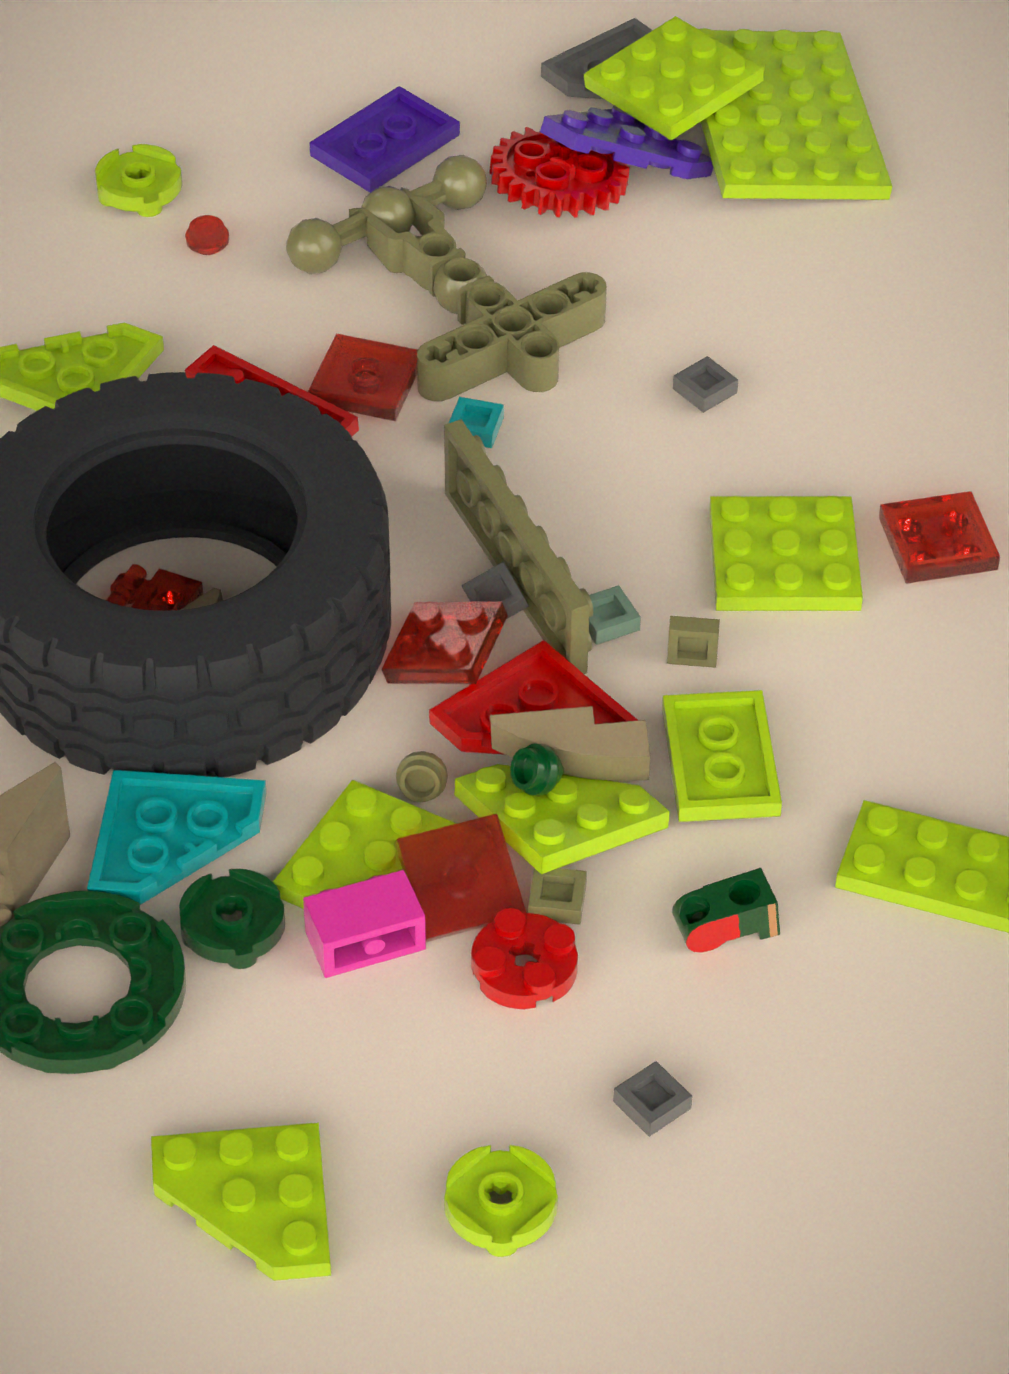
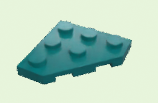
[87,770,267,905]

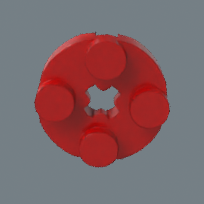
[471,908,578,1010]

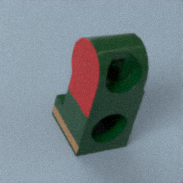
[672,868,780,953]

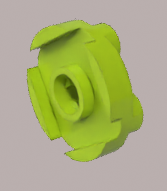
[95,144,182,217]
[444,1145,558,1257]

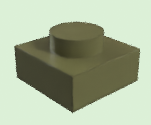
[667,616,720,668]
[528,868,587,925]

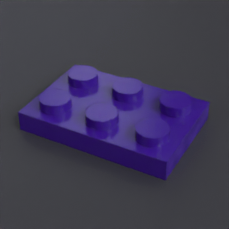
[309,86,460,193]

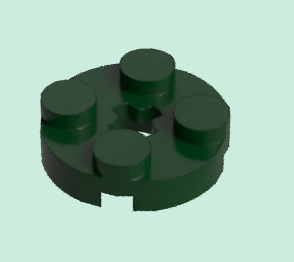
[179,868,285,969]

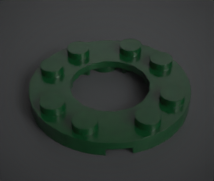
[0,891,186,1074]

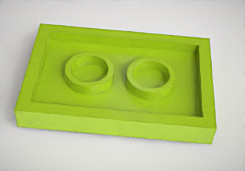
[662,690,782,822]

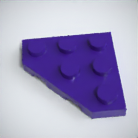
[540,105,714,179]

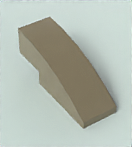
[490,706,650,781]

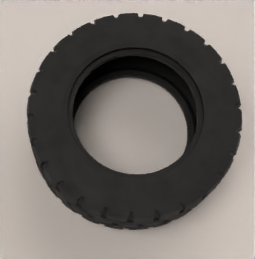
[0,372,391,777]

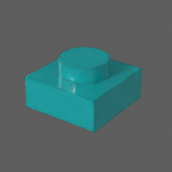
[449,396,504,448]

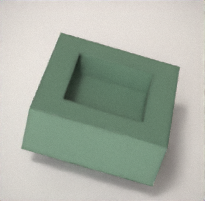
[589,585,641,645]

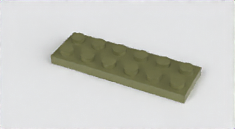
[444,419,593,674]

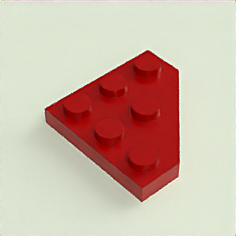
[429,640,639,755]

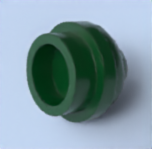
[510,743,564,796]

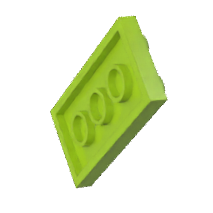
[835,800,1009,933]

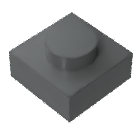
[673,356,738,413]
[461,562,529,630]
[613,1061,692,1137]

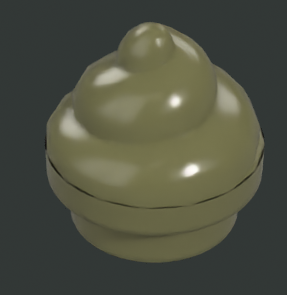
[396,751,448,802]

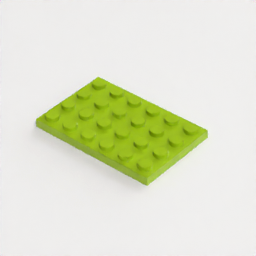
[699,28,893,200]

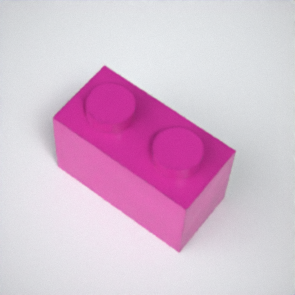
[303,870,426,978]

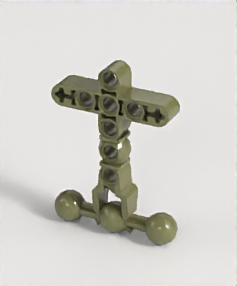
[286,155,607,401]

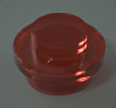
[185,215,229,255]

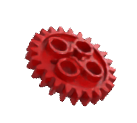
[489,125,630,218]

